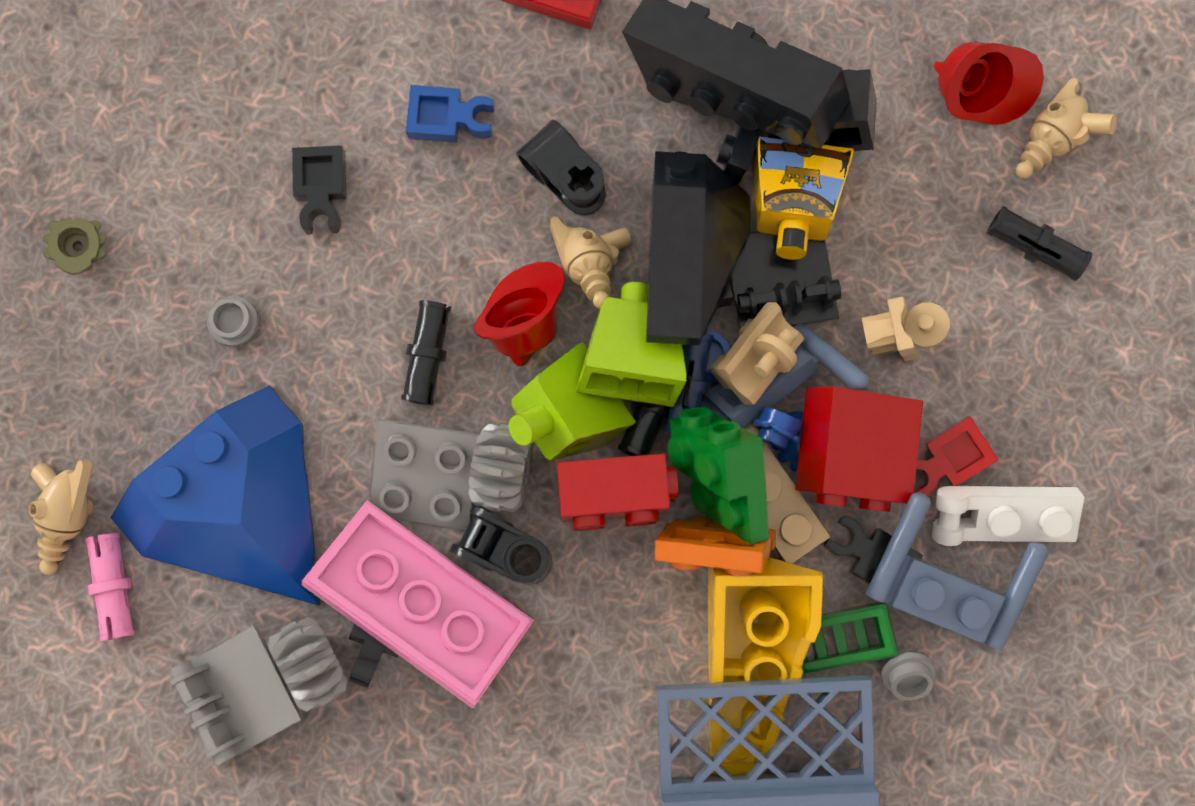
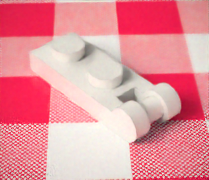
[931,486,1085,546]

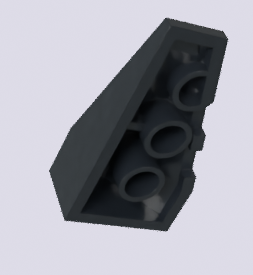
[646,151,751,345]

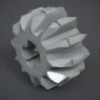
[468,423,534,513]
[268,617,347,712]

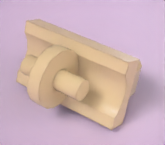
[862,296,950,362]
[710,302,804,405]

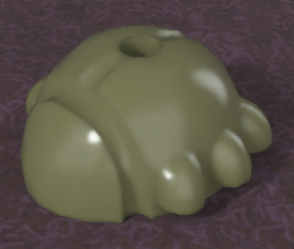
[42,218,106,275]

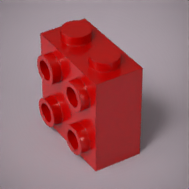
[795,386,923,512]
[557,454,678,531]

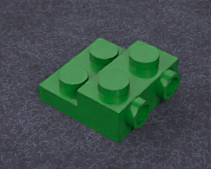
[668,407,769,545]

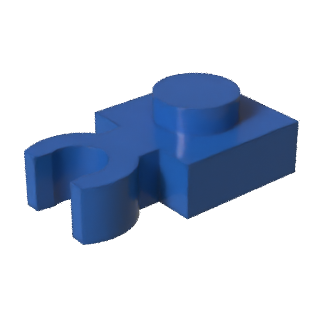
[406,85,495,142]

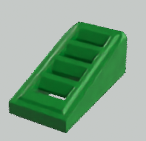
[802,602,898,674]

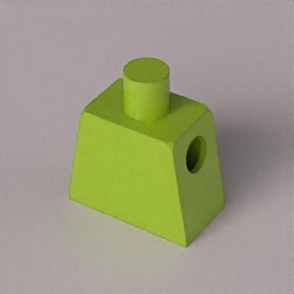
[576,282,687,407]
[508,342,636,461]

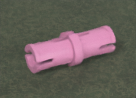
[85,533,135,642]

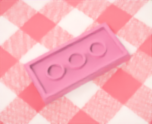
[302,500,534,709]

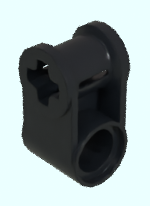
[516,119,606,216]
[450,505,553,585]

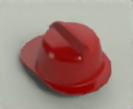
[933,41,1044,125]
[474,262,565,366]

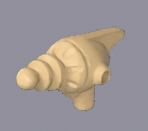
[1016,78,1117,178]
[550,217,631,309]
[29,460,94,575]

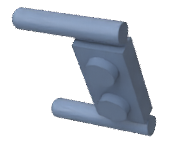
[701,324,870,428]
[865,492,1048,651]

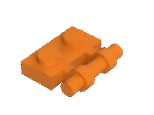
[655,516,776,576]

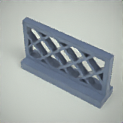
[656,675,880,806]

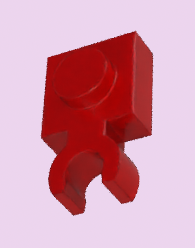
[914,416,999,496]

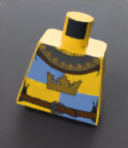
[752,136,854,260]

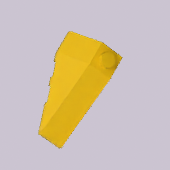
[708,557,823,775]

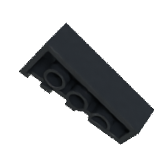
[622,0,850,149]

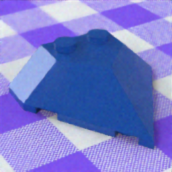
[110,386,320,605]

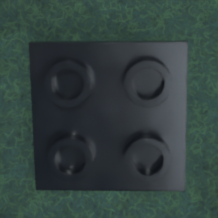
[731,232,841,329]

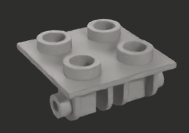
[370,419,479,530]
[169,625,303,767]

